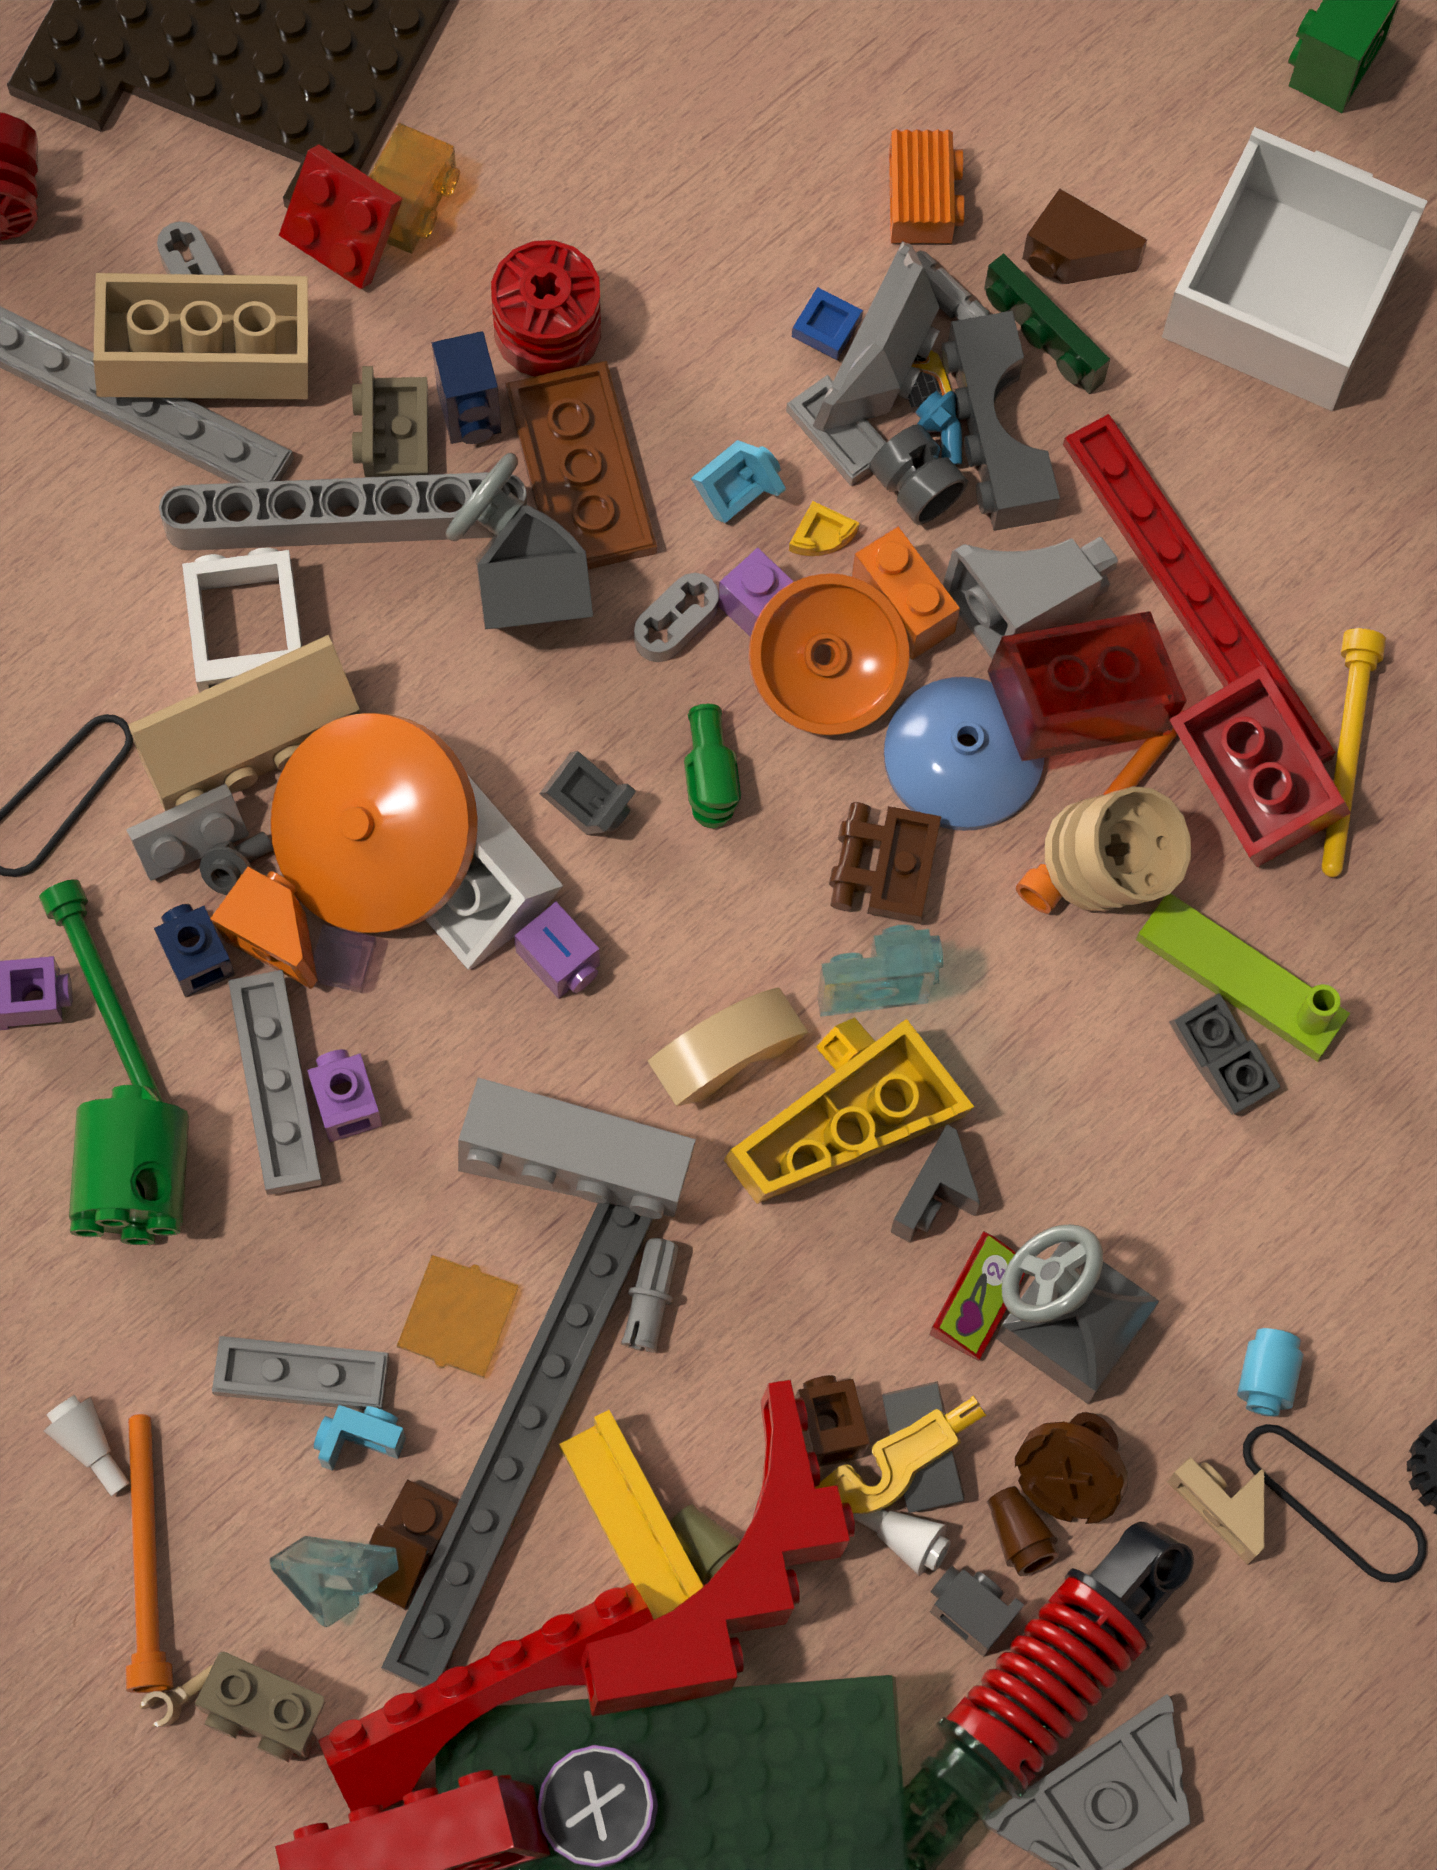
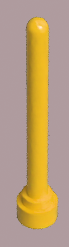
[1321,628,1386,877]

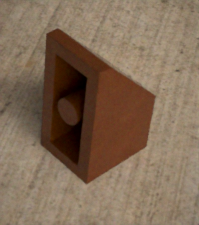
[1022,188,1147,284]

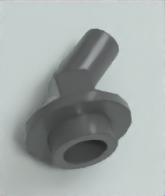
[199,832,273,895]

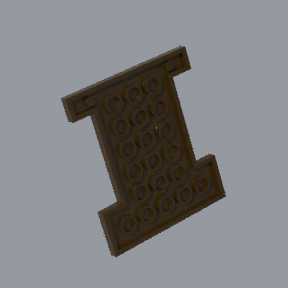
[7,0,450,208]

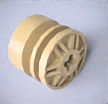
[1045,786,1191,912]

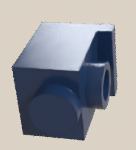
[154,904,235,997]

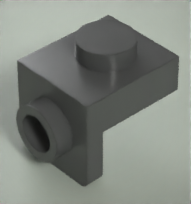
[539,751,636,835]

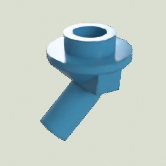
[915,391,962,465]

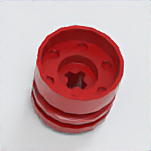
[0,112,38,241]
[491,240,601,377]

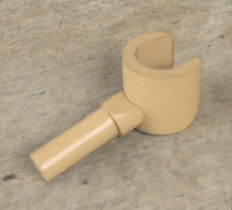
[140,1665,213,1727]

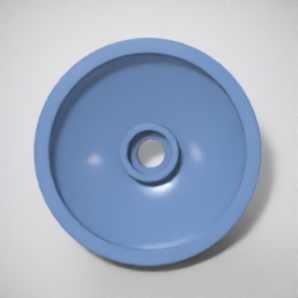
[884,677,1045,831]

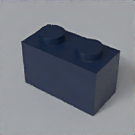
[431,331,502,444]

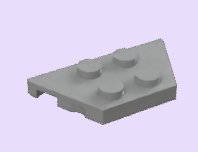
[981,1694,1190,1870]

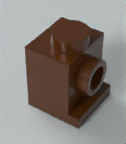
[795,1375,870,1467]

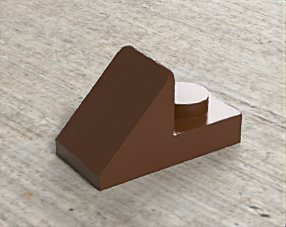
[354,1479,457,1610]

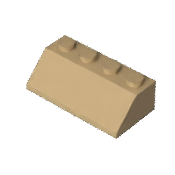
[128,635,361,811]

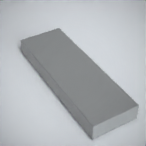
[212,1336,389,1410]

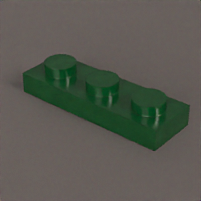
[984,253,1110,395]

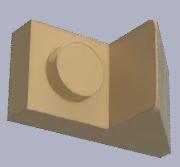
[1167,1457,1264,1565]

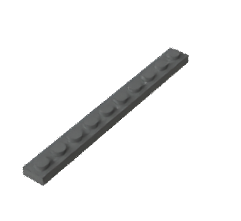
[381,1203,654,1688]

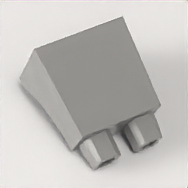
[943,537,1118,672]

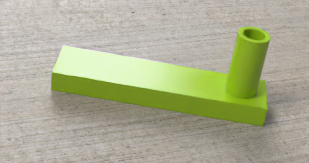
[1136,893,1350,1062]

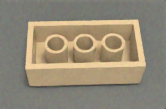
[93,273,308,399]

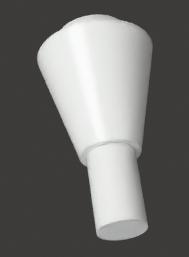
[44,1395,130,1496]
[853,1509,951,1576]

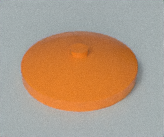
[271,713,478,933]

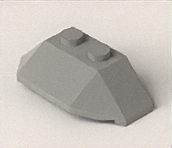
[813,241,940,431]

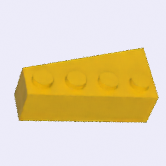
[724,1018,974,1204]

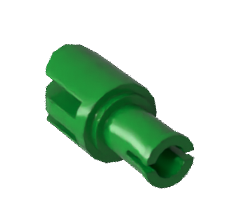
[684,703,741,829]

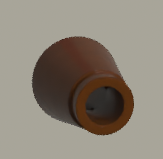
[987,1486,1059,1576]

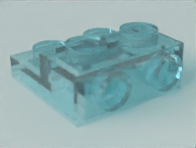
[817,925,943,1017]

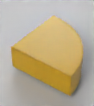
[789,501,860,556]

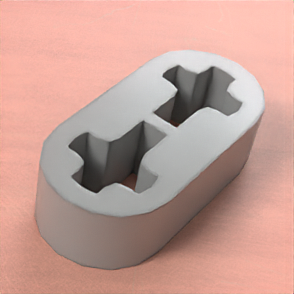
[157,221,224,275]
[634,573,719,662]

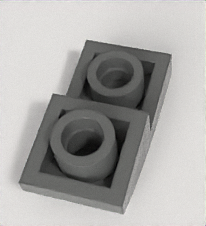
[1169,993,1280,1115]
[882,1381,965,1513]

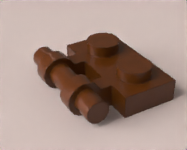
[829,802,941,924]

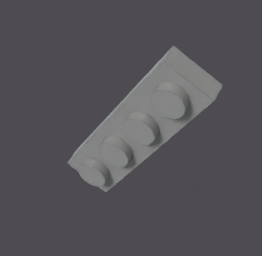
[228,970,322,1195]

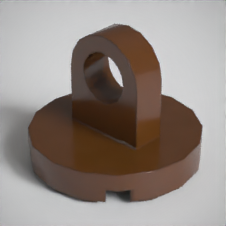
[1015,1412,1128,1524]

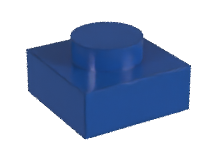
[792,287,863,360]

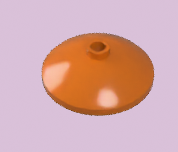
[749,573,909,735]

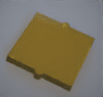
[397,1255,519,1378]

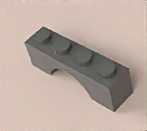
[941,311,1060,531]

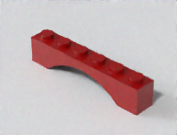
[318,1583,654,1812]

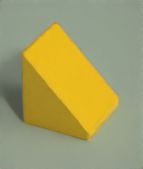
[816,1017,875,1071]

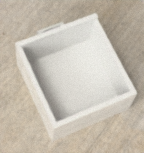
[1162,127,1427,411]

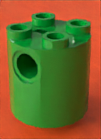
[69,1085,189,1246]

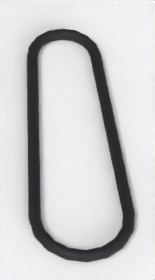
[0,714,133,877]
[1243,1424,1426,1583]

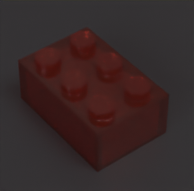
[987,611,1187,761]

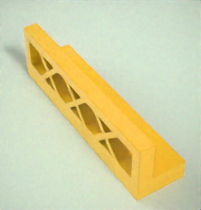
[559,1410,703,1620]

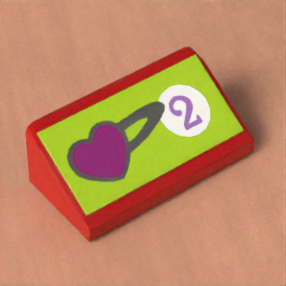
[929,1231,1026,1361]

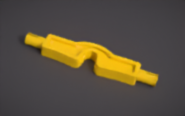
[815,1395,987,1514]

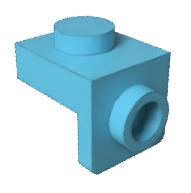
[691,440,786,523]
[313,1405,406,1471]

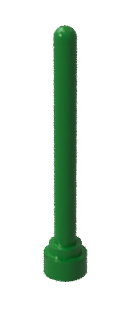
[39,879,164,1102]

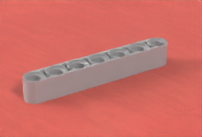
[159,472,527,550]

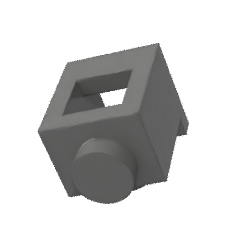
[930,1566,1024,1657]

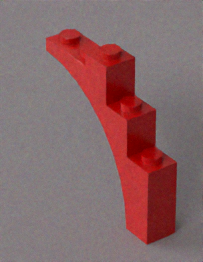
[581,1380,855,1717]

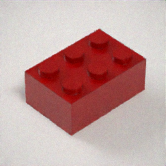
[1169,664,1351,867]

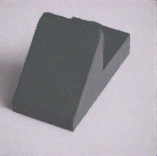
[891,1125,980,1243]

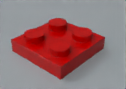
[278,144,403,289]

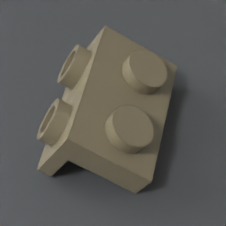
[352,366,429,478]
[195,1652,325,1763]

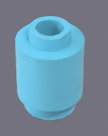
[1237,1328,1304,1417]

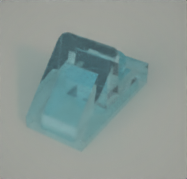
[269,1536,399,1627]

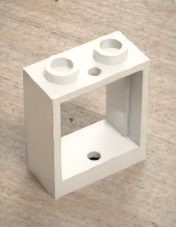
[182,547,303,693]

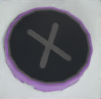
[538,1745,658,1868]

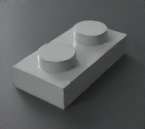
[126,784,249,881]

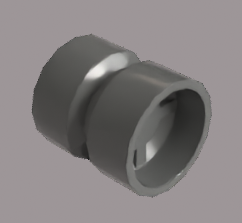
[869,424,968,525]

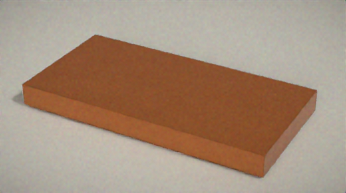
[505,361,657,569]

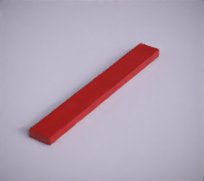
[1063,414,1336,764]

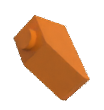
[210,867,318,989]

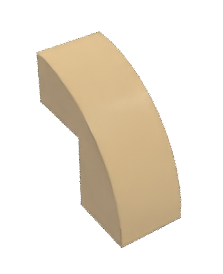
[648,987,808,1106]

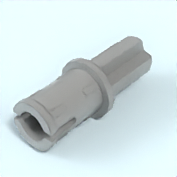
[621,1238,678,1353]

